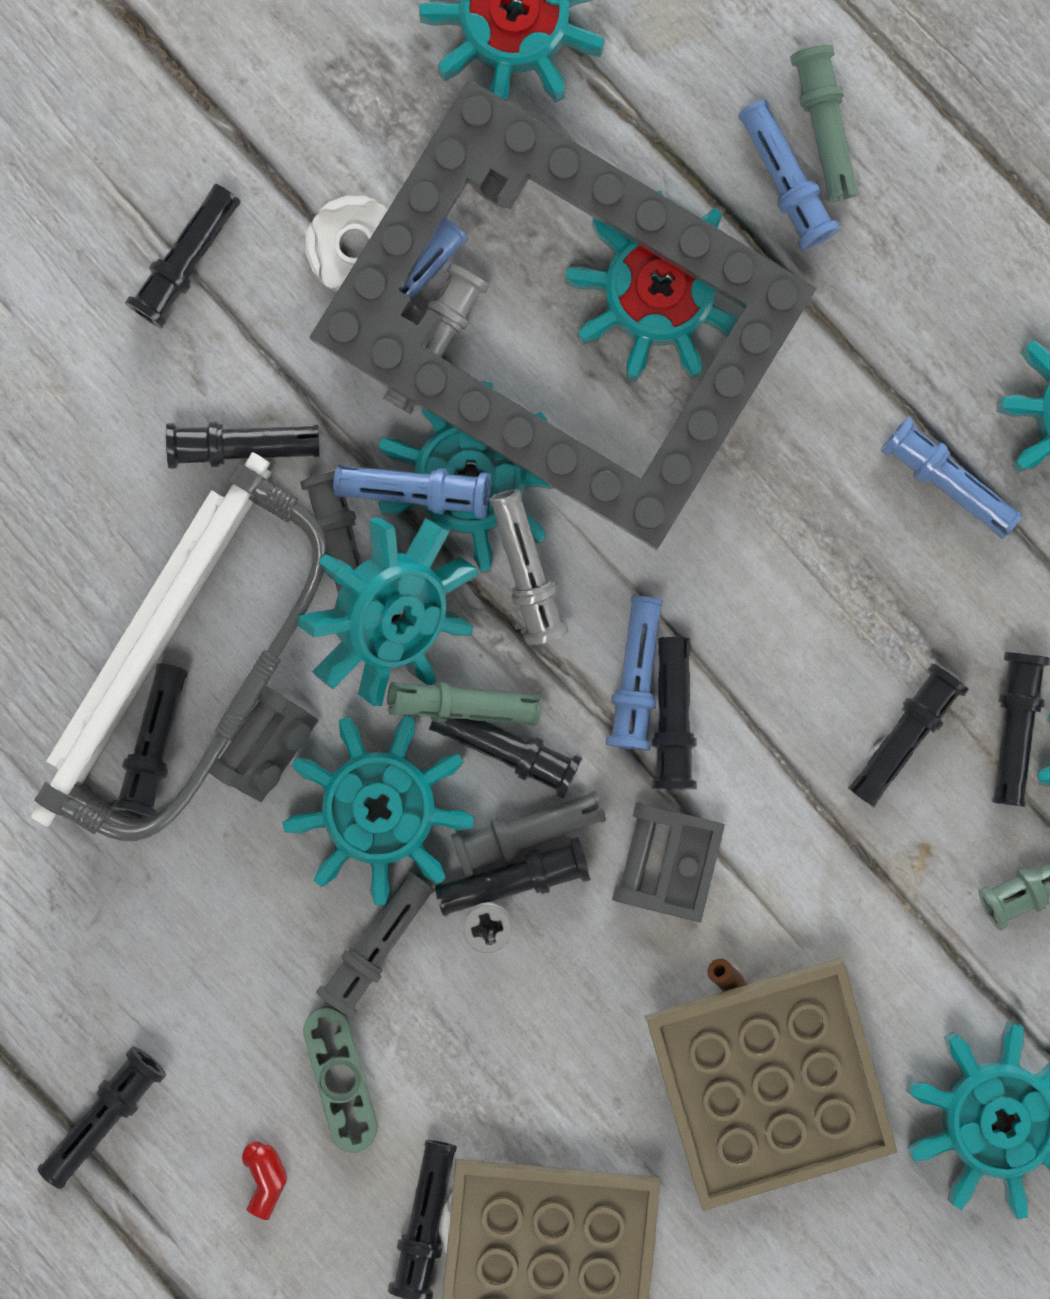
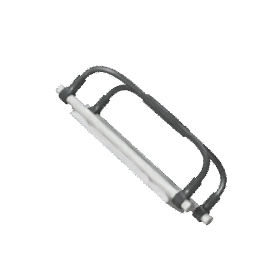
[31,452,327,841]

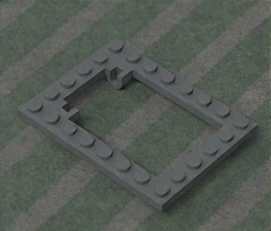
[309,79,817,550]

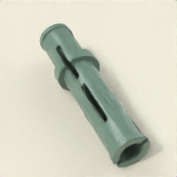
[387,682,541,726]

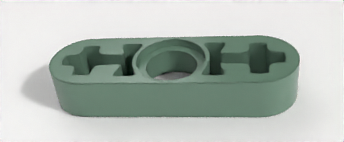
[303,1006,378,1153]

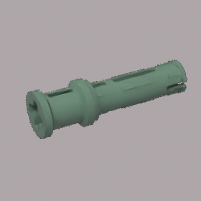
[790,45,859,202]
[978,863,1050,930]

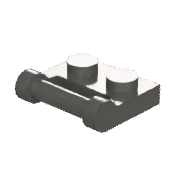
[209,686,319,803]
[612,802,725,923]

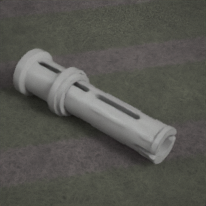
[383,264,489,414]
[489,489,568,645]
[464,902,511,953]

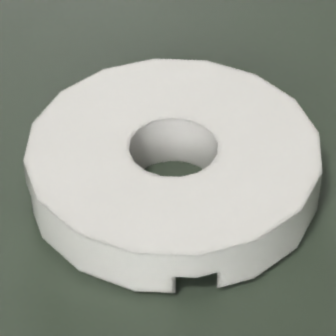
[305,195,388,292]

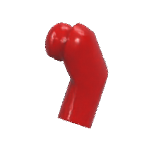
[242,1141,287,1220]

